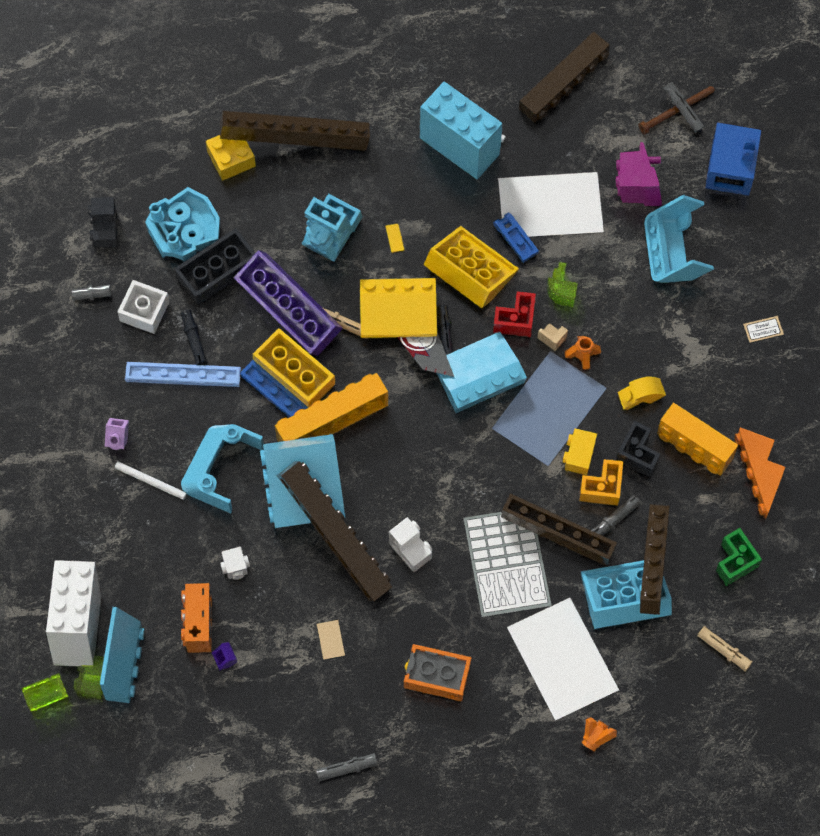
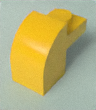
[618,377,666,410]

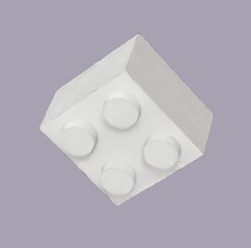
[118,280,169,334]

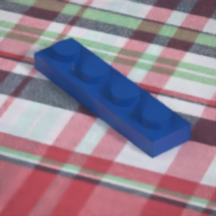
[240,360,309,418]

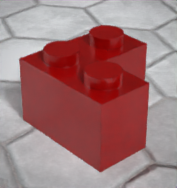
[493,291,536,337]

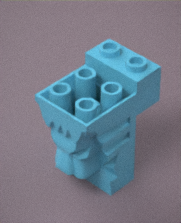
[302,193,363,262]

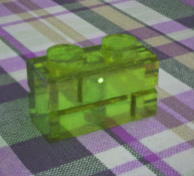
[21,673,68,712]

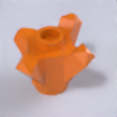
[564,336,601,370]
[582,718,617,751]

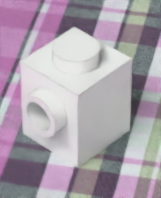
[220,547,250,580]

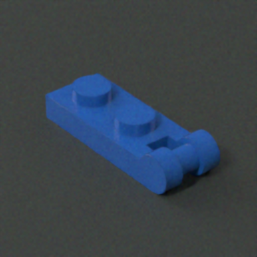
[493,212,539,263]

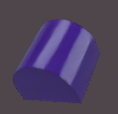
[212,642,238,670]

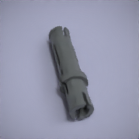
[663,82,704,133]
[591,495,641,536]
[316,753,378,782]

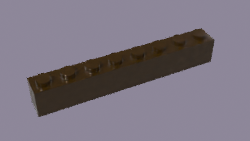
[220,111,370,150]
[276,461,392,601]

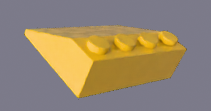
[423,226,519,308]
[360,278,437,338]

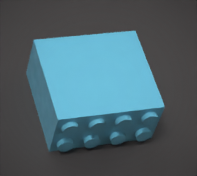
[420,82,502,179]
[260,434,345,528]

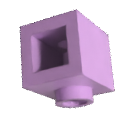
[105,418,129,450]

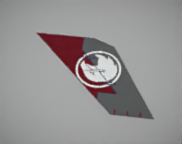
[398,332,454,377]

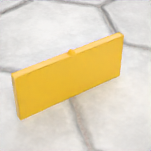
[385,224,404,253]

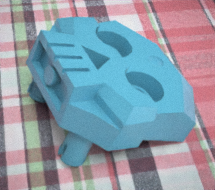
[145,187,220,262]

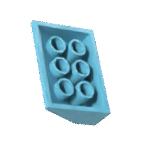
[437,332,527,413]
[581,560,672,629]
[100,607,145,703]

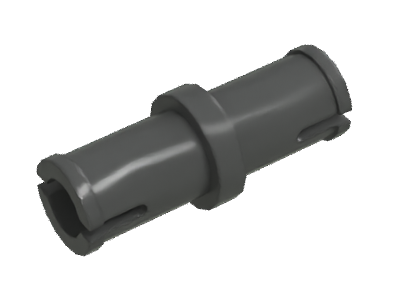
[72,284,111,301]

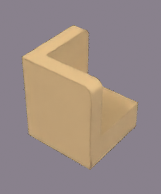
[538,324,568,351]

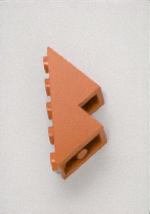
[734,427,785,518]

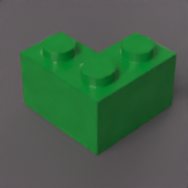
[716,528,762,586]

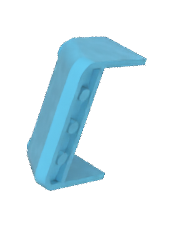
[644,195,714,283]
[181,424,264,513]

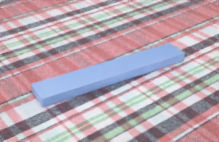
[125,362,241,387]

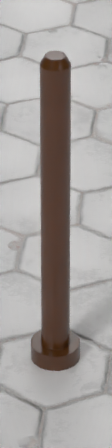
[638,86,715,135]

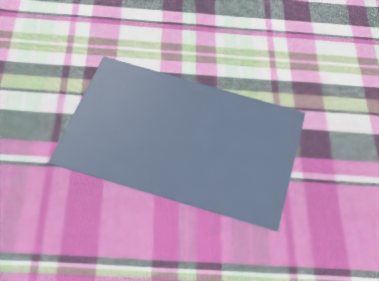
[492,351,606,466]

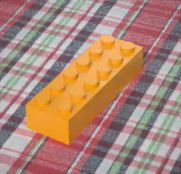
[275,373,388,442]

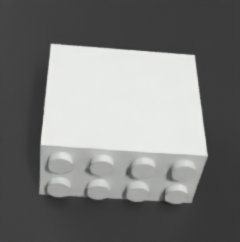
[46,561,101,667]

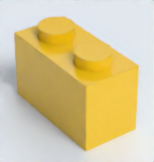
[562,428,597,475]

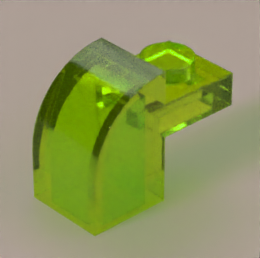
[547,262,578,307]

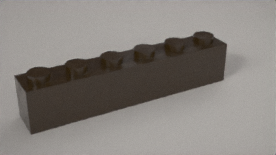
[519,32,610,123]
[501,493,617,566]
[640,504,669,615]

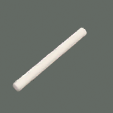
[115,462,187,500]

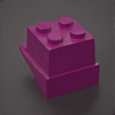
[616,142,662,206]

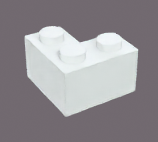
[389,517,432,572]

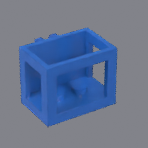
[705,123,761,196]

